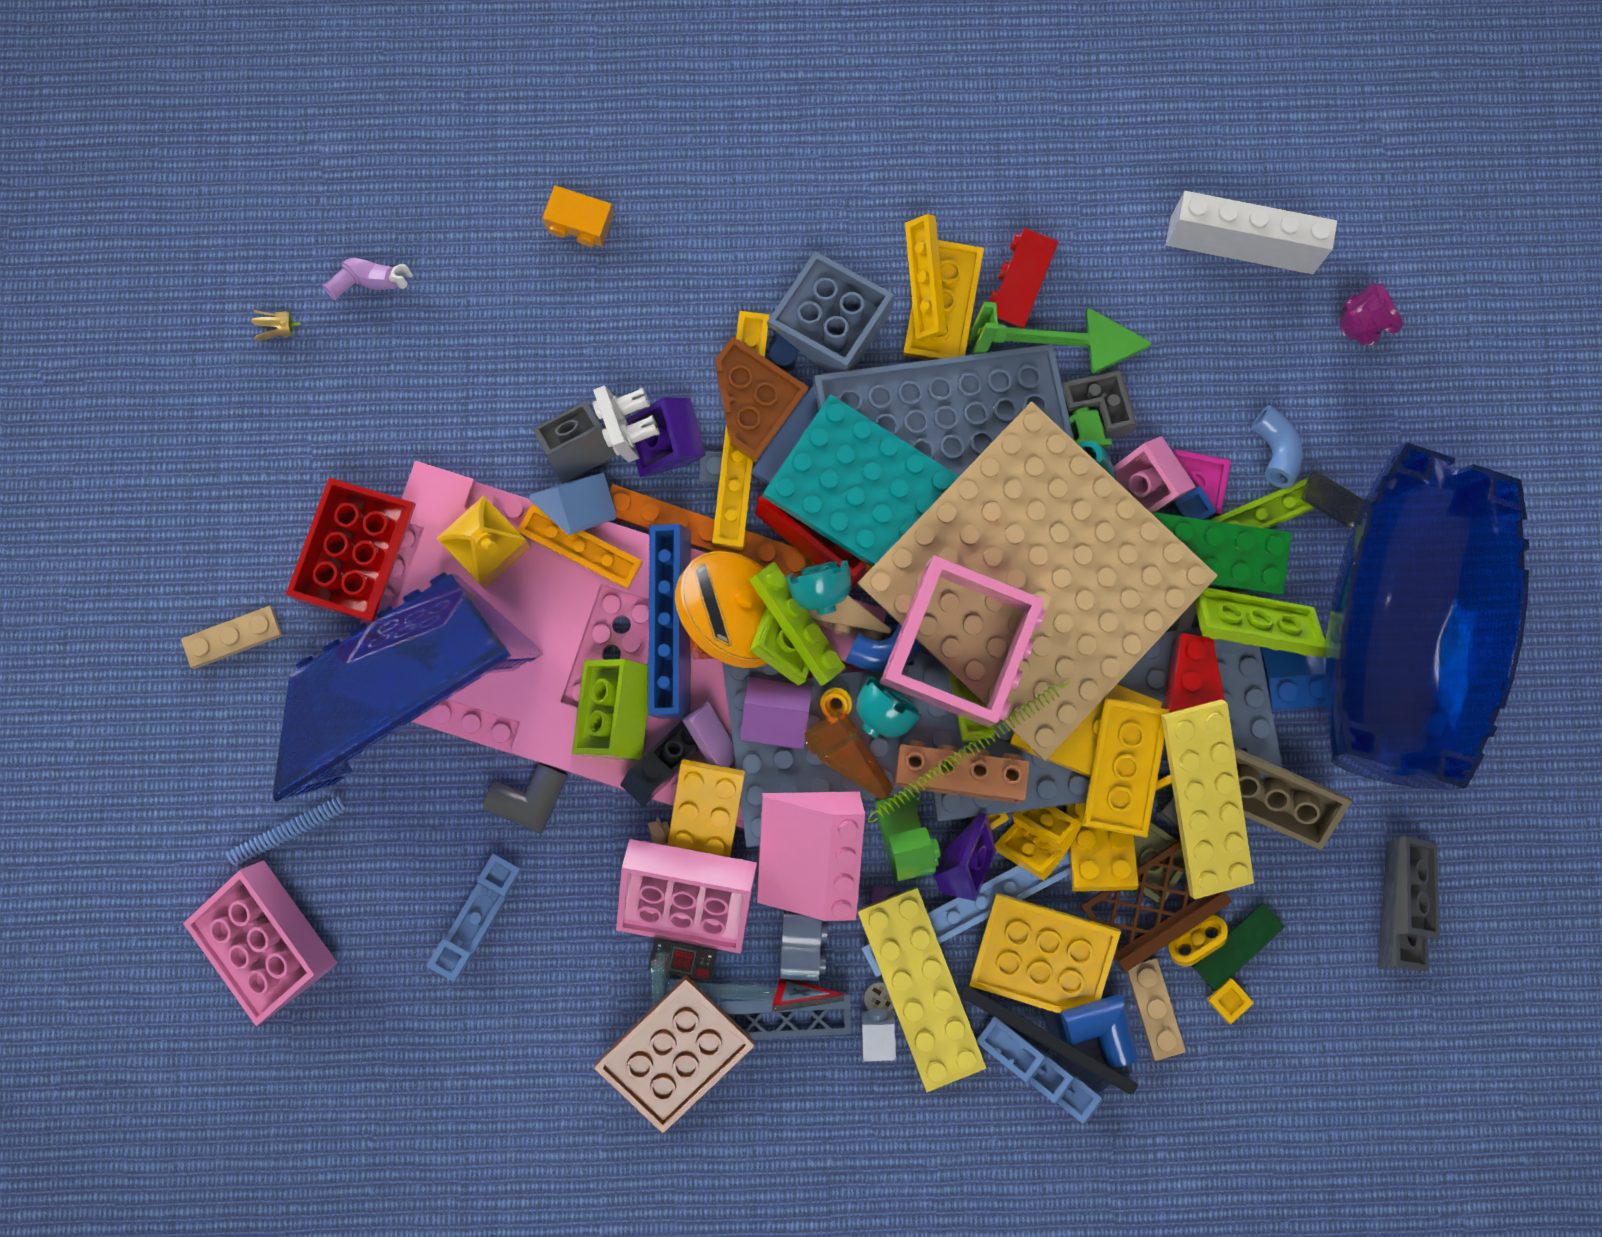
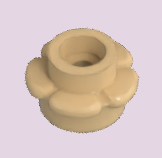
[648,818,670,846]

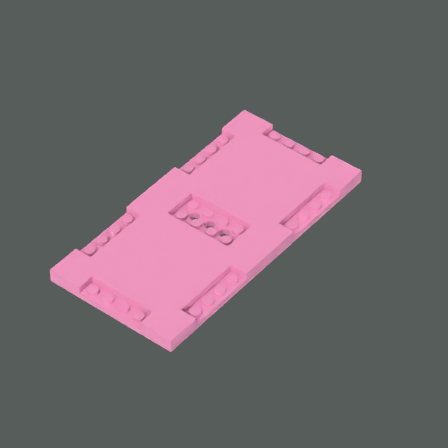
[330,461,887,829]

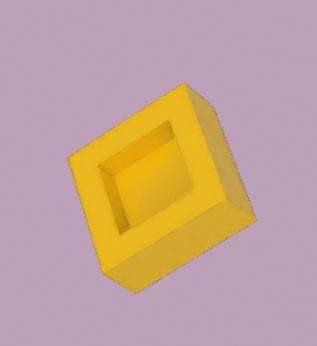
[1206,978,1254,1025]

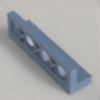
[721,995,851,1039]

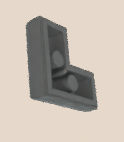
[1061,370,1137,438]
[483,764,568,835]

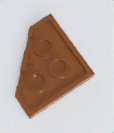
[714,336,809,463]

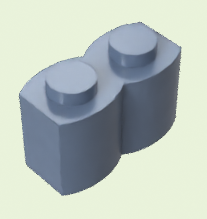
[780,913,828,981]

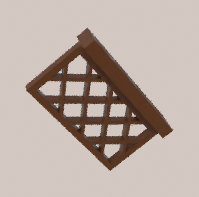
[1080,839,1232,972]

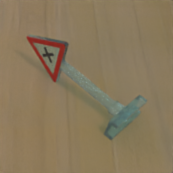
[651,951,844,1012]

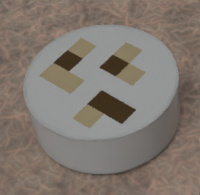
[864,982,894,1011]

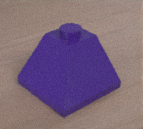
[933,813,996,901]

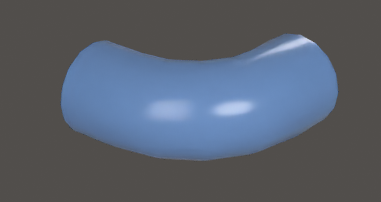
[1251,405,1303,488]

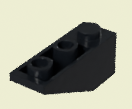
[620,721,700,807]

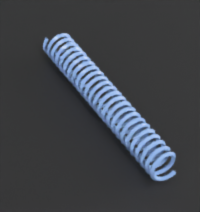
[226,796,346,867]

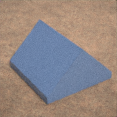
[529,472,617,535]

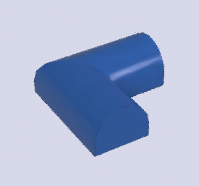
[1060,993,1138,1067]

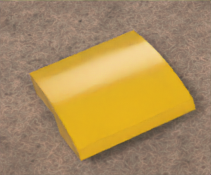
[994,807,1081,881]

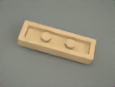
[181,606,283,669]
[1126,958,1186,1061]

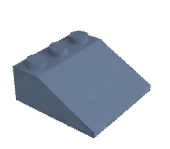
[767,251,894,373]

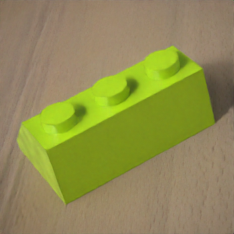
[572,659,648,761]

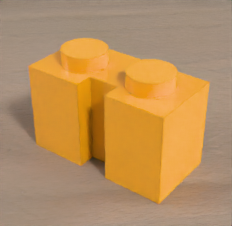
[542,185,614,247]

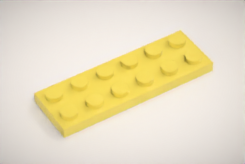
[1161,700,1254,899]
[857,887,987,1092]

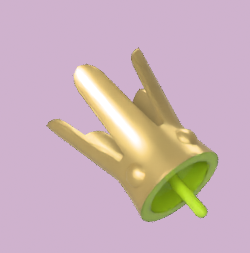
[252,310,300,341]

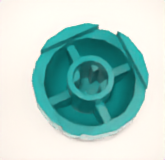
[785,561,852,615]
[856,677,922,738]

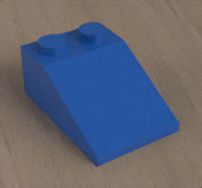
[1260,647,1336,713]

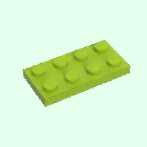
[1194,588,1328,658]

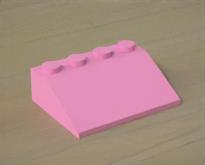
[756,792,865,921]
[616,839,757,954]
[183,860,337,1026]

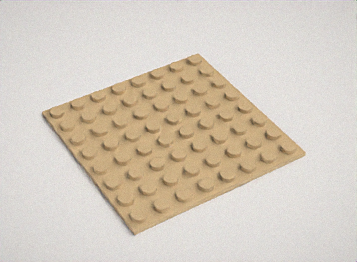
[857,401,1218,761]

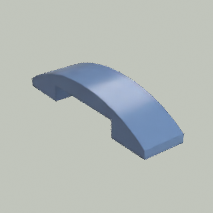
[426,854,521,983]

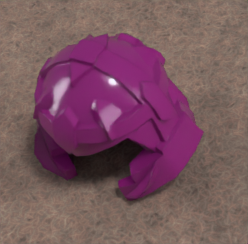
[1340,281,1404,345]

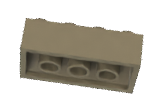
[1234,747,1352,851]

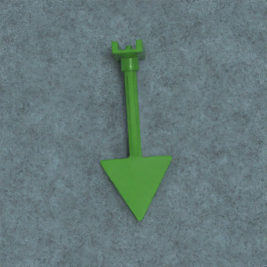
[968,302,1151,373]

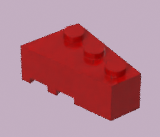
[988,228,1059,328]
[1163,633,1225,713]

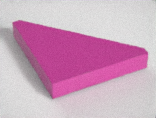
[1173,449,1231,517]

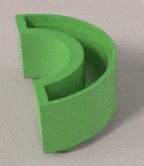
[873,793,941,882]

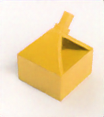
[437,495,531,590]

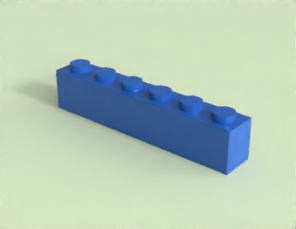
[648,524,691,719]

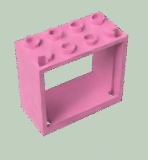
[879,555,1046,727]

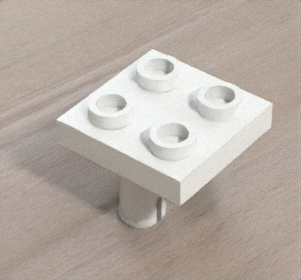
[593,385,660,463]

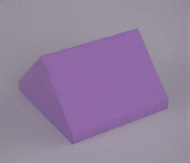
[740,677,812,750]

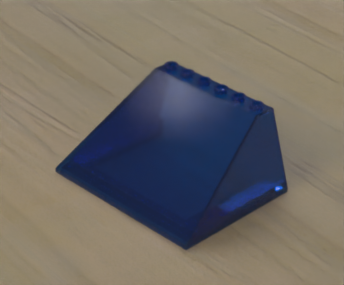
[272,572,543,802]

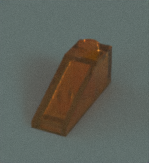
[803,707,894,800]

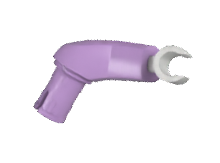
[322,258,413,300]

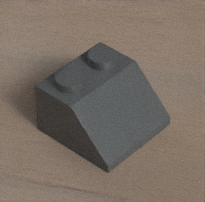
[532,401,617,484]

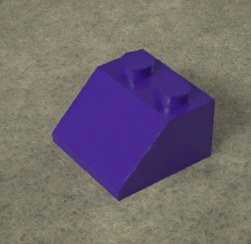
[626,397,706,477]

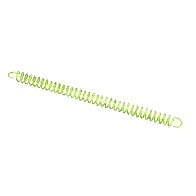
[868,681,1069,822]

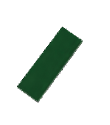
[1192,903,1285,991]

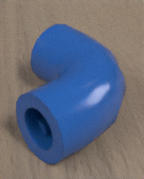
[845,623,922,672]

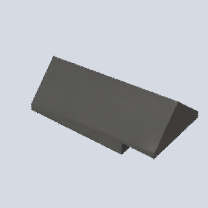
[1378,836,1440,971]

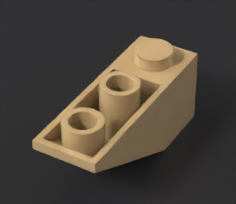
[808,596,891,641]

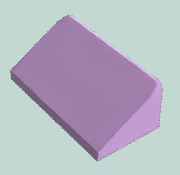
[682,701,735,768]

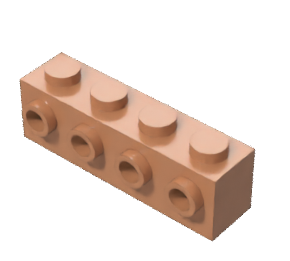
[893,740,1030,804]

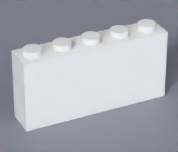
[1165,191,1337,274]

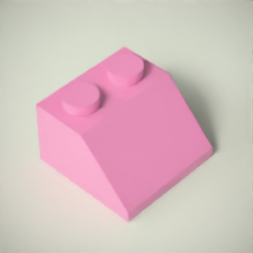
[1113,436,1196,513]

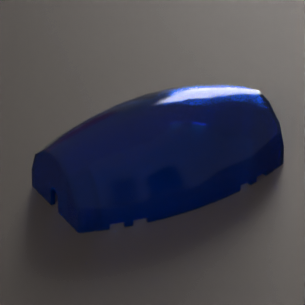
[1322,442,1529,790]

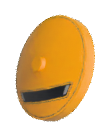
[675,551,767,668]

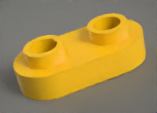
[1168,915,1228,967]

